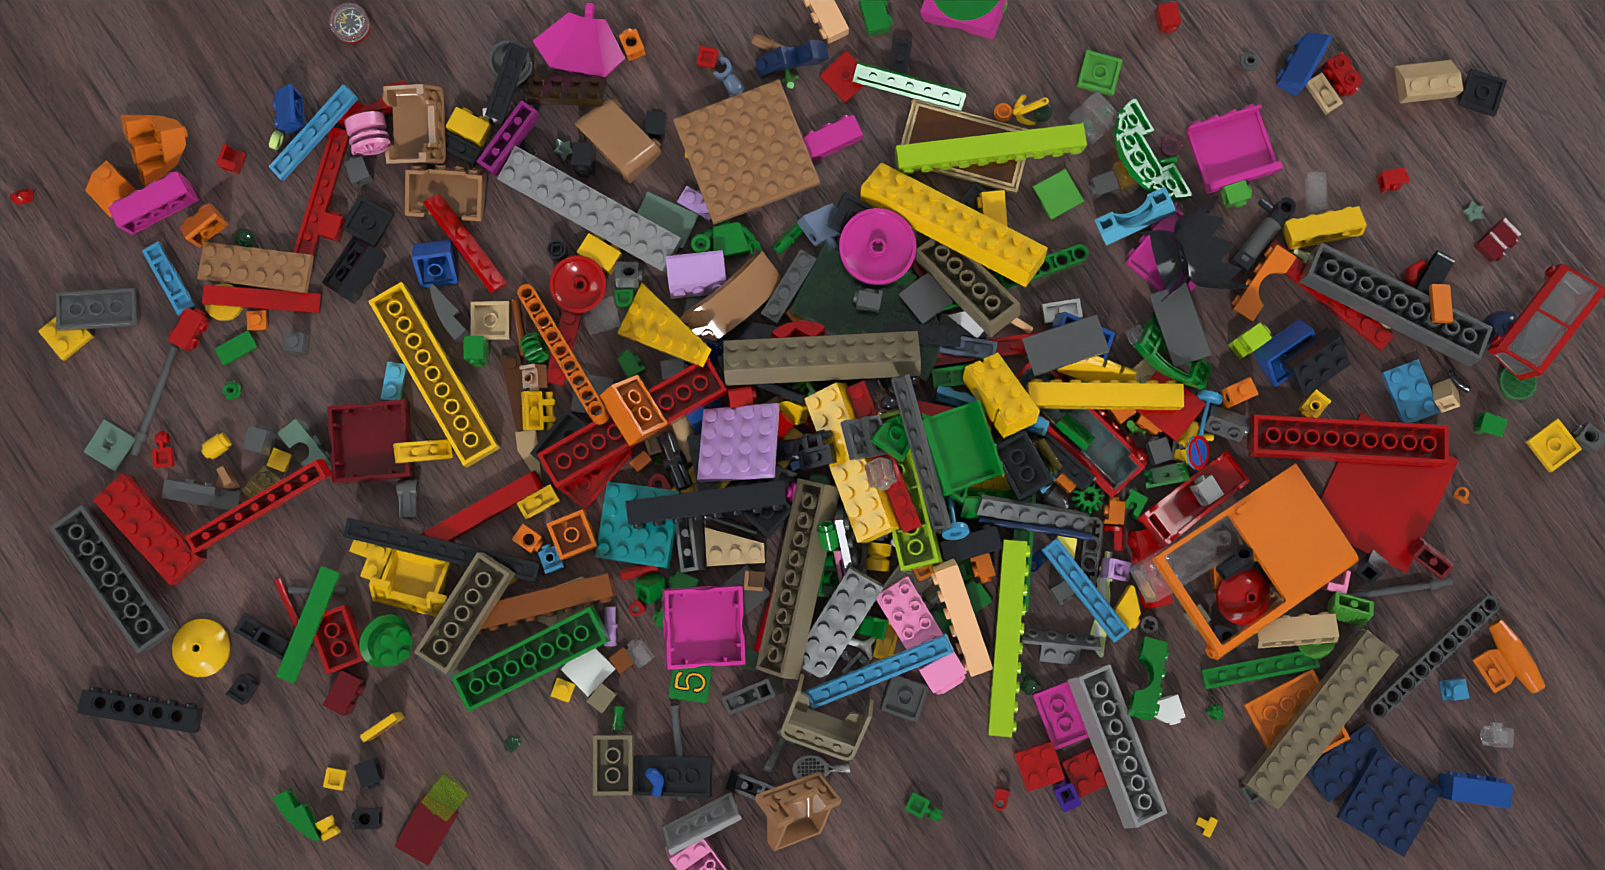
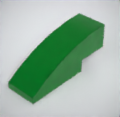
[272,789,321,842]

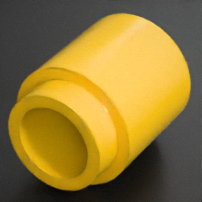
[201,432,232,460]

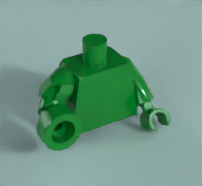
[691,218,762,259]

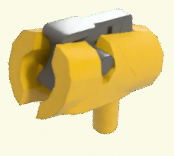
[1171,421,1214,465]

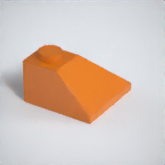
[85,160,137,218]

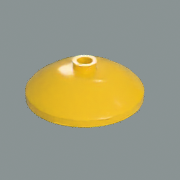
[172,619,231,677]

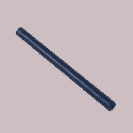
[978,516,1092,541]

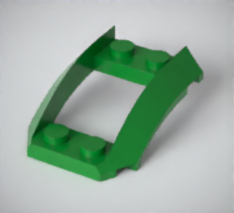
[1133,316,1212,390]

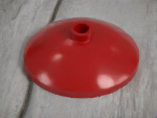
[550,256,607,313]
[1216,568,1270,625]

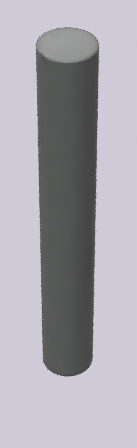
[288,586,348,595]

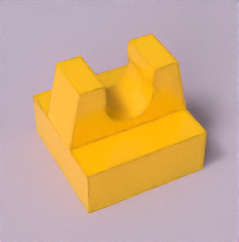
[1195,816,1218,838]

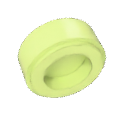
[269,130,284,150]

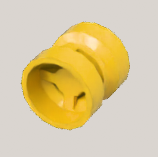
[315,815,341,842]

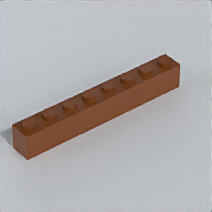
[477,573,617,635]

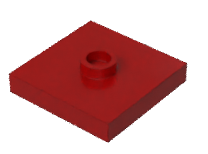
[819,50,865,104]

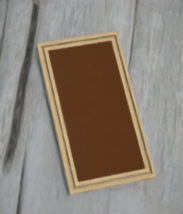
[901,98,1029,194]

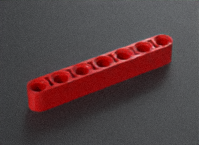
[421,470,545,541]

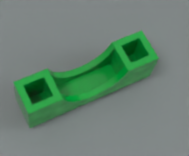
[1127,636,1169,721]

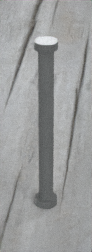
[669,705,689,801]

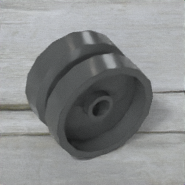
[488,40,534,87]

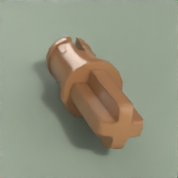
[752,34,783,53]

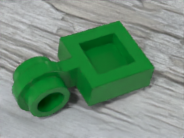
[904,792,943,822]

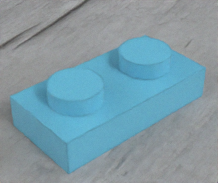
[381,361,407,401]

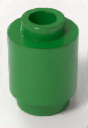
[817,520,840,551]

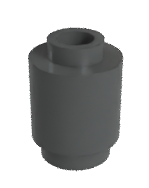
[1041,487,1070,509]

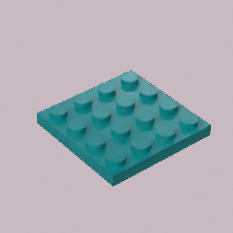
[595,481,681,569]

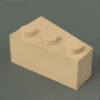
[705,528,765,567]

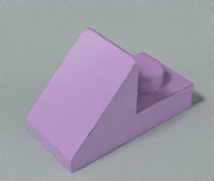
[1100,558,1132,582]

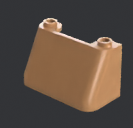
[383,84,446,164]
[574,98,662,184]

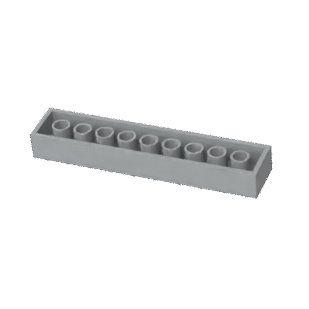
[497,146,683,273]

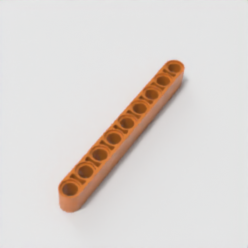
[517,284,609,425]

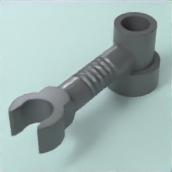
[763,725,795,774]

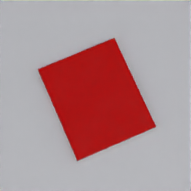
[1136,370,1206,442]

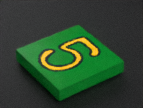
[668,665,713,703]

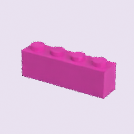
[803,114,863,162]

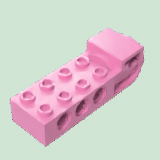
[876,575,967,695]

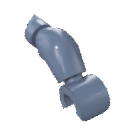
[713,57,745,98]

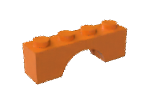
[1231,245,1297,322]

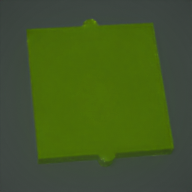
[421,775,468,822]

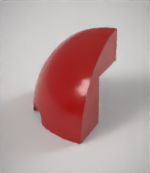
[771,321,826,338]

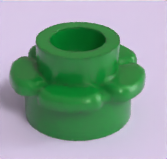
[222,381,241,400]
[1206,704,1225,721]

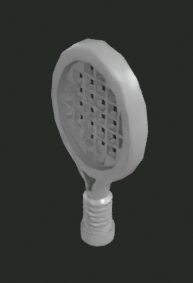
[792,754,850,779]

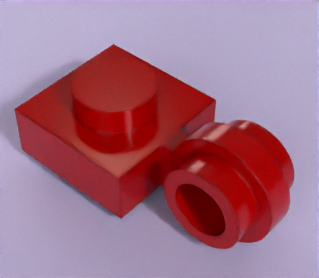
[152,431,175,468]

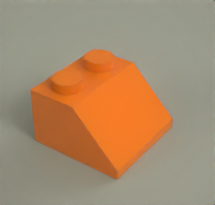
[180,203,229,248]

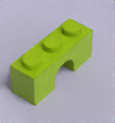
[1228,322,1272,360]

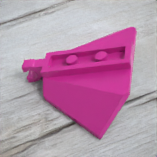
[533,2,625,77]

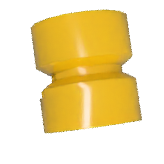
[864,542,892,572]

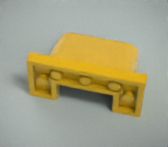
[369,549,451,617]

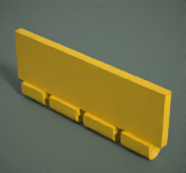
[1057,356,1137,383]

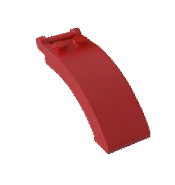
[1137,450,1250,550]

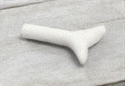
[848,637,876,660]

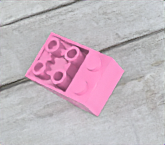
[665,838,728,870]

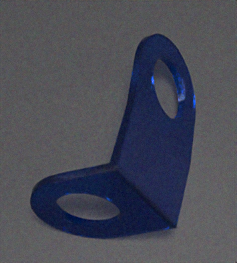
[1031,548,1048,572]

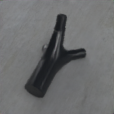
[1448,369,1471,393]

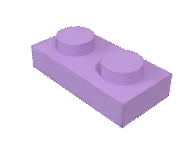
[677,186,711,222]

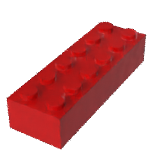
[93,474,206,585]

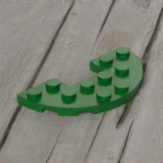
[1114,98,1192,201]
[869,414,968,504]

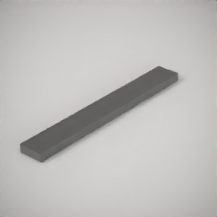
[891,374,952,530]

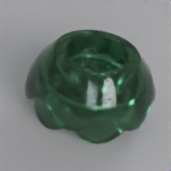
[232,228,256,248]

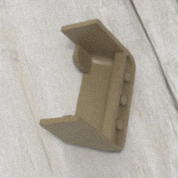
[781,674,874,761]

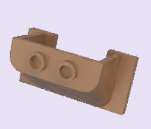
[755,771,842,851]

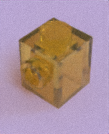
[1109,161,1137,192]

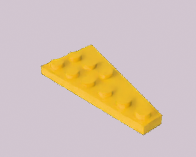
[617,283,712,367]

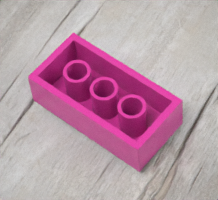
[108,171,199,235]

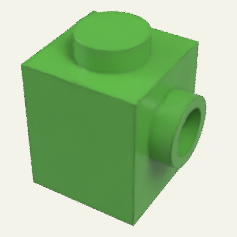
[1220,180,1252,208]

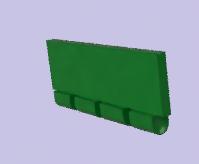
[931,578,993,635]

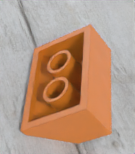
[599,375,668,446]

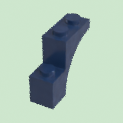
[755,40,829,77]

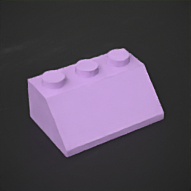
[665,250,727,299]

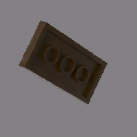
[526,75,606,106]

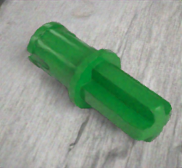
[772,223,803,255]

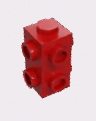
[1321,52,1363,97]
[168,307,210,352]

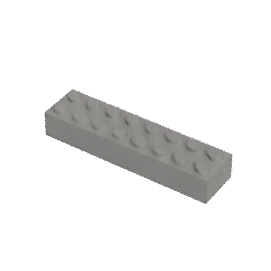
[1067,664,1167,828]

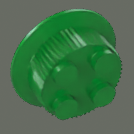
[359,614,413,667]

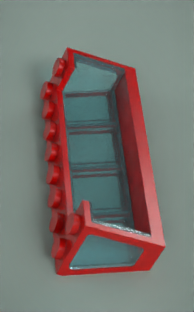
[1016,362,1149,498]

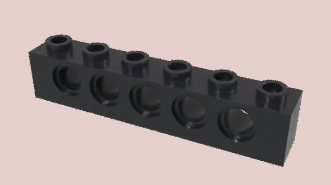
[77,686,203,733]

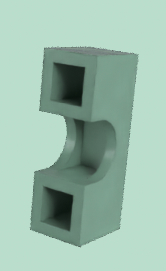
[277,419,331,469]

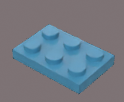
[1381,359,1440,423]

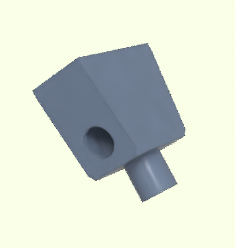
[797,203,840,252]

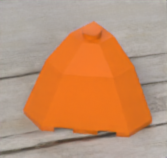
[120,115,188,188]

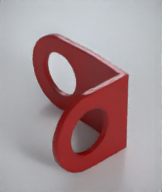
[629,599,646,616]
[993,787,1011,811]

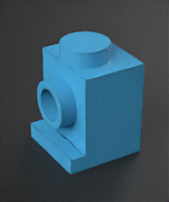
[538,543,566,574]
[1438,678,1469,701]

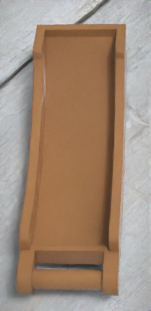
[680,251,783,346]

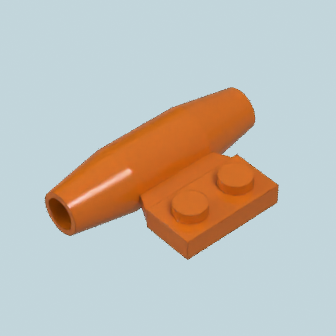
[1471,619,1546,694]

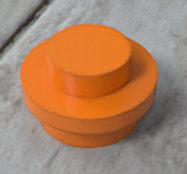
[994,103,1013,122]

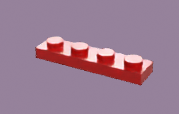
[547,309,582,386]

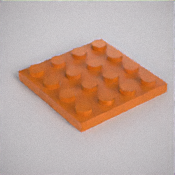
[1243,669,1351,754]

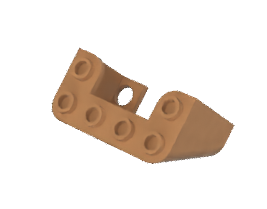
[405,164,487,221]

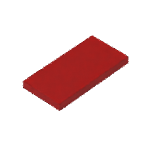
[559,449,635,511]

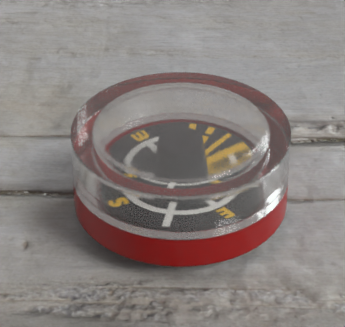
[330,3,371,44]

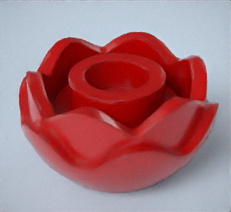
[9,188,35,205]

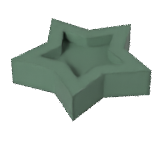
[553,139,572,160]
[1461,201,1484,223]

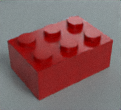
[314,605,365,674]

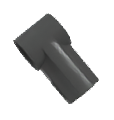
[396,480,419,518]

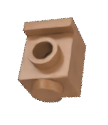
[519,363,548,391]

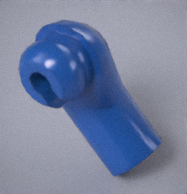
[645,768,664,797]

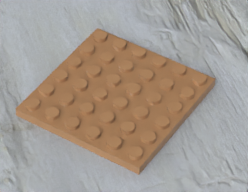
[673,79,820,225]

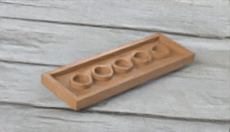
[197,242,314,294]

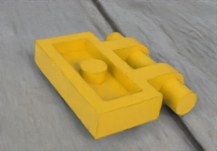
[521,391,556,431]

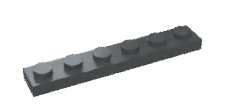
[975,494,1090,532]

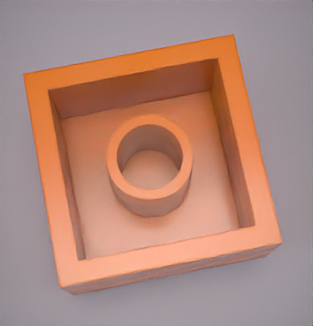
[546,509,598,561]

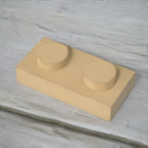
[1306,73,1343,115]

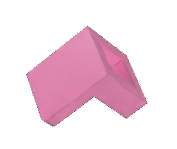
[1322,570,1351,594]

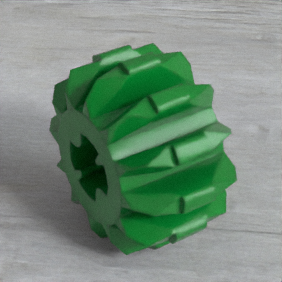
[520,332,549,364]
[1071,482,1105,514]

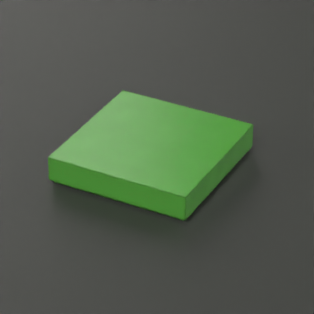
[1076,50,1123,96]
[1032,169,1084,220]

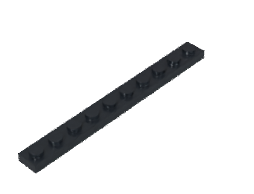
[343,517,540,582]

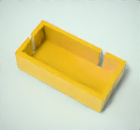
[962,352,1040,438]

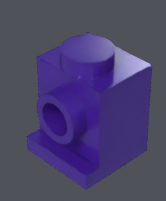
[1052,780,1082,812]

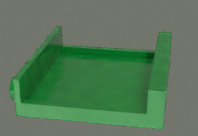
[922,400,1004,496]

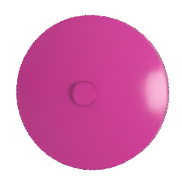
[839,208,916,285]

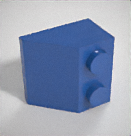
[273,84,305,134]
[412,240,458,289]

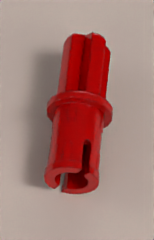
[619,564,659,581]

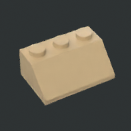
[1394,60,1463,103]

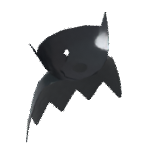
[1138,195,1250,302]

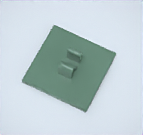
[83,419,136,472]

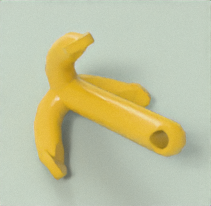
[1012,94,1049,126]

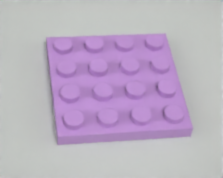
[697,403,780,483]

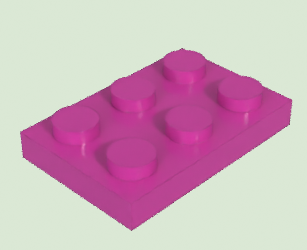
[1032,681,1089,750]

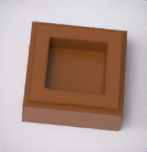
[609,647,636,674]

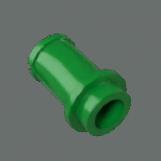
[610,706,626,730]

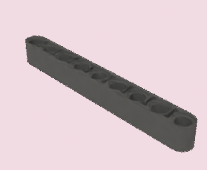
[1364,596,1500,719]

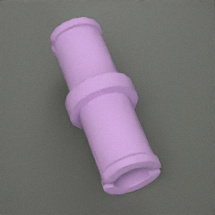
[603,606,618,646]

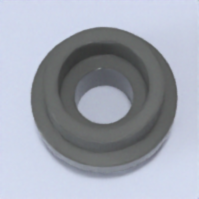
[1240,52,1259,71]

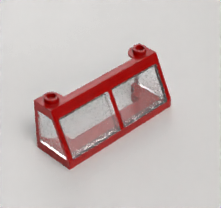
[1487,263,1605,381]

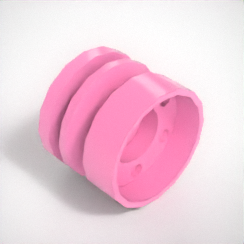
[344,111,391,156]

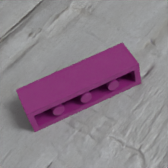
[476,100,540,177]

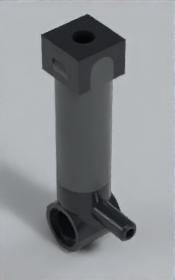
[1229,197,1296,274]

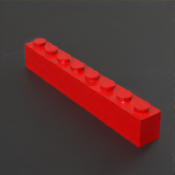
[185,459,333,554]

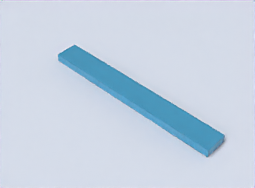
[805,634,954,709]

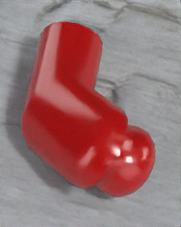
[1405,259,1427,286]

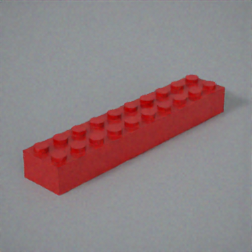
[537,358,728,489]
[1248,415,1449,467]

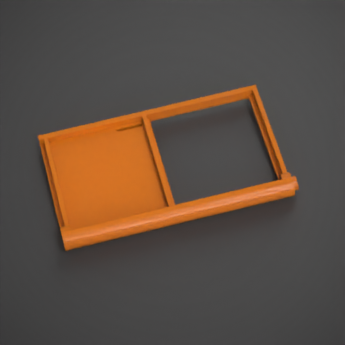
[1152,463,1359,660]

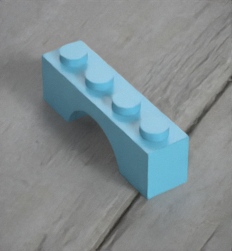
[1095,186,1177,246]

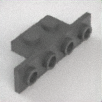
[161,479,241,510]
[1022,629,1101,665]

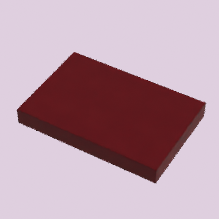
[394,794,459,866]

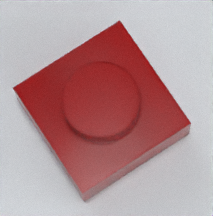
[696,46,719,70]

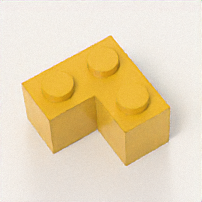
[349,540,393,580]

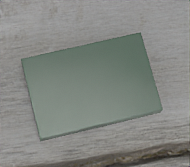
[637,191,699,250]

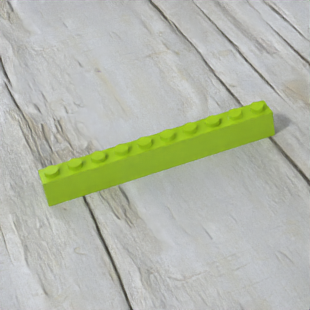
[894,123,1087,175]
[987,539,1030,737]

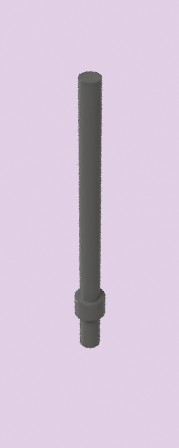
[130,346,178,456]
[1347,578,1453,599]

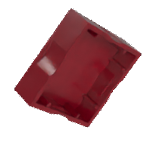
[327,399,415,485]

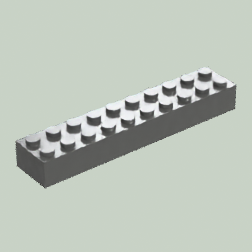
[1299,242,1493,367]

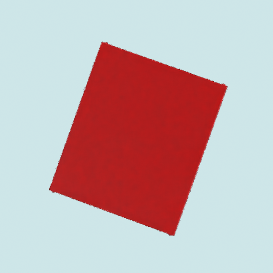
[1320,412,1459,573]

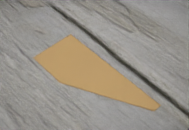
[515,430,542,481]

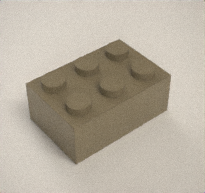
[593,734,635,796]

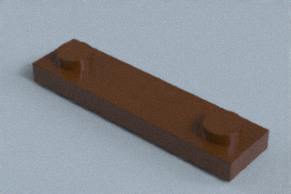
[500,352,528,431]

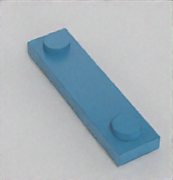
[142,241,196,316]

